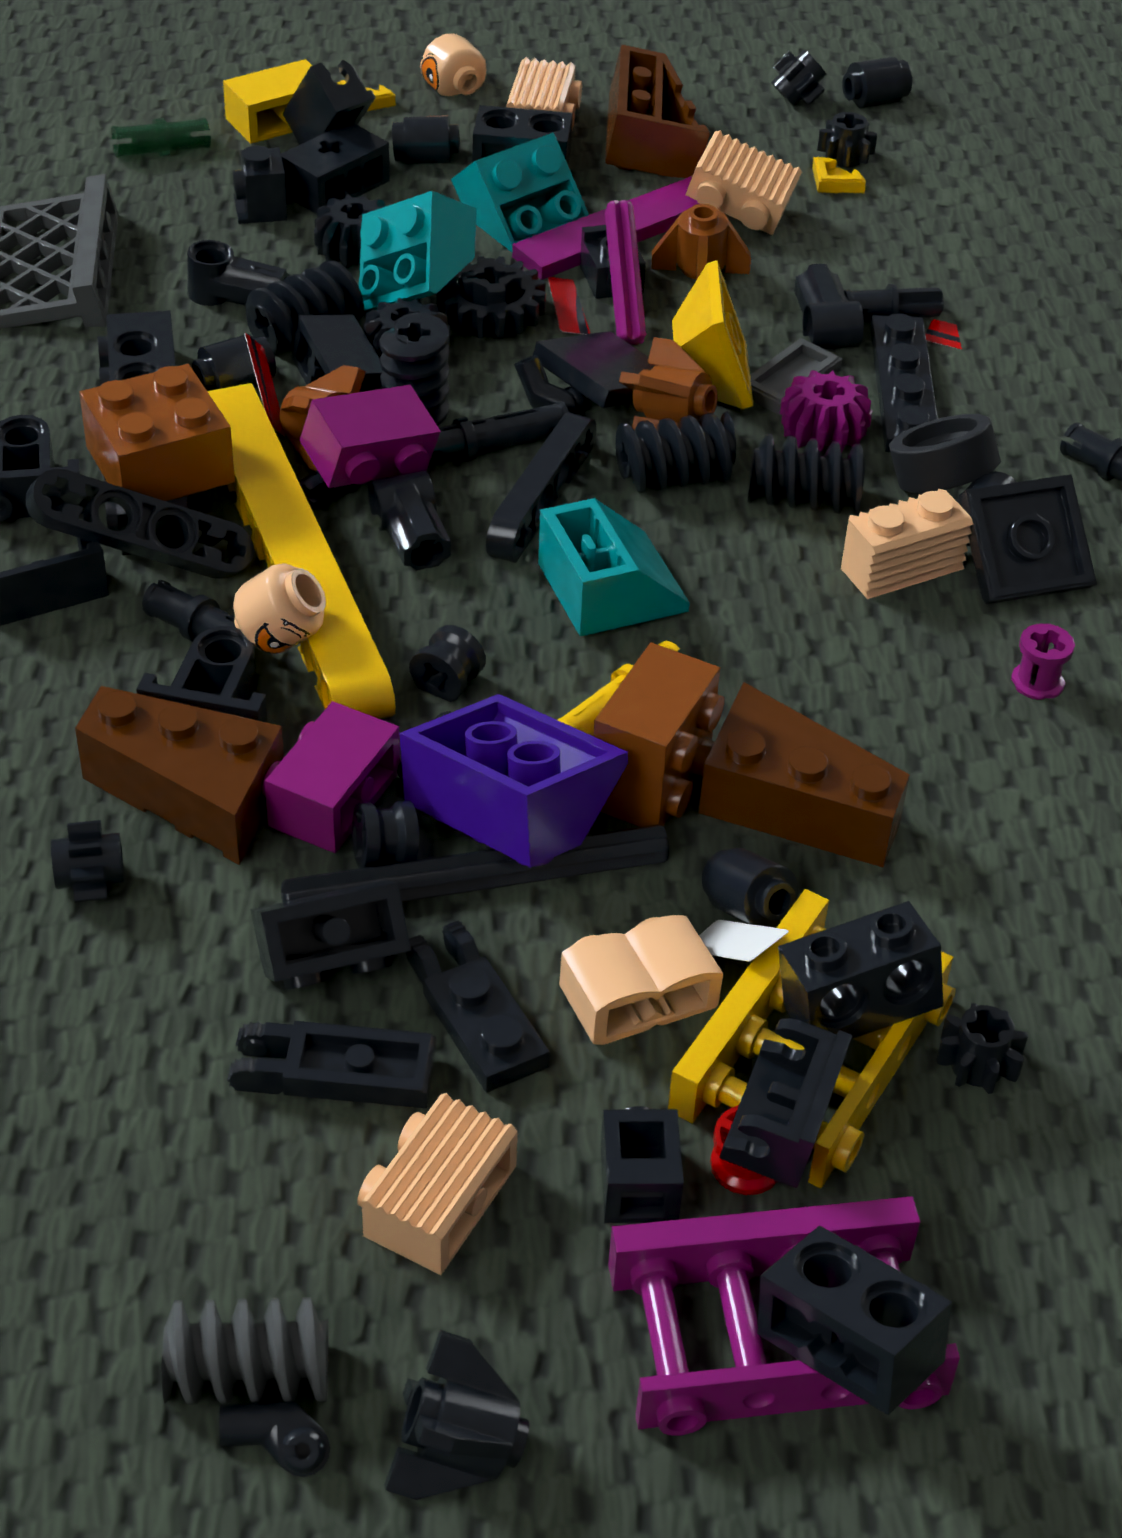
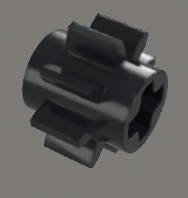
[771,50,827,107]
[817,112,877,168]
[51,820,125,902]
[936,1003,1028,1094]

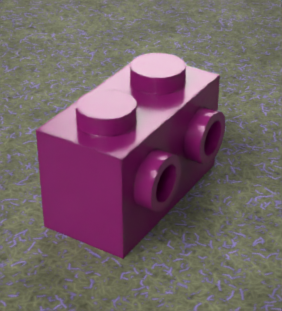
[300,385,441,488]
[262,701,400,854]

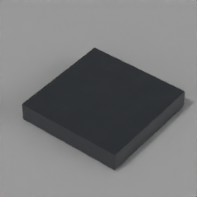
[533,331,654,408]
[959,474,1097,604]

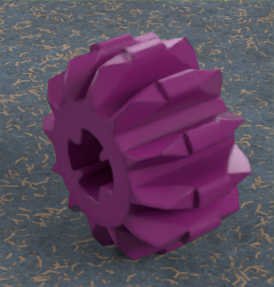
[780,370,873,453]

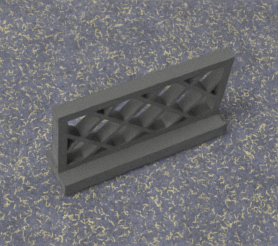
[0,174,119,328]

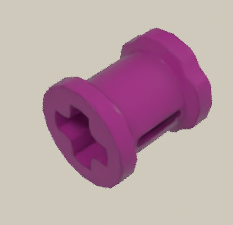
[1011,624,1075,700]

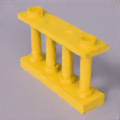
[668,889,956,1188]

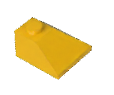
[672,260,754,409]

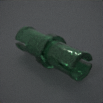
[111,117,211,158]

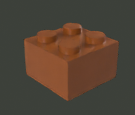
[79,363,235,511]
[593,642,725,827]

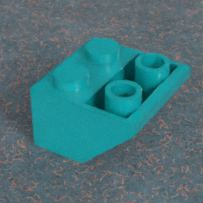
[451,132,589,252]
[358,191,476,313]
[538,498,690,637]

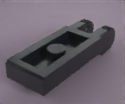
[405,920,550,1093]
[227,1021,436,1109]

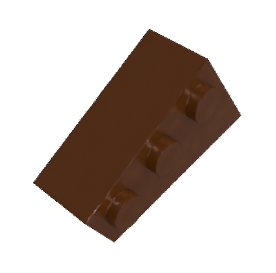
[605,44,710,178]
[699,682,910,867]
[75,686,284,865]

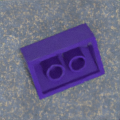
[399,694,628,868]

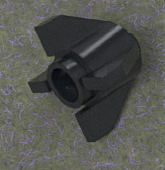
[384,1330,529,1500]

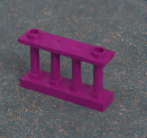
[608,1196,960,1436]

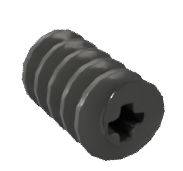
[162,1297,329,1405]

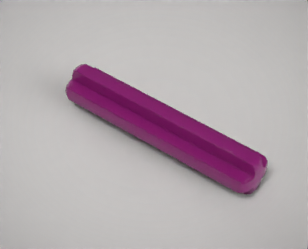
[605,200,646,345]

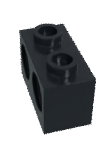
[472,105,573,164]
[778,901,944,1039]
[757,1225,952,1415]

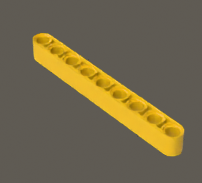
[207,383,396,719]

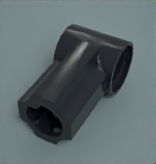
[187,240,290,306]
[794,264,864,349]
[368,471,451,571]

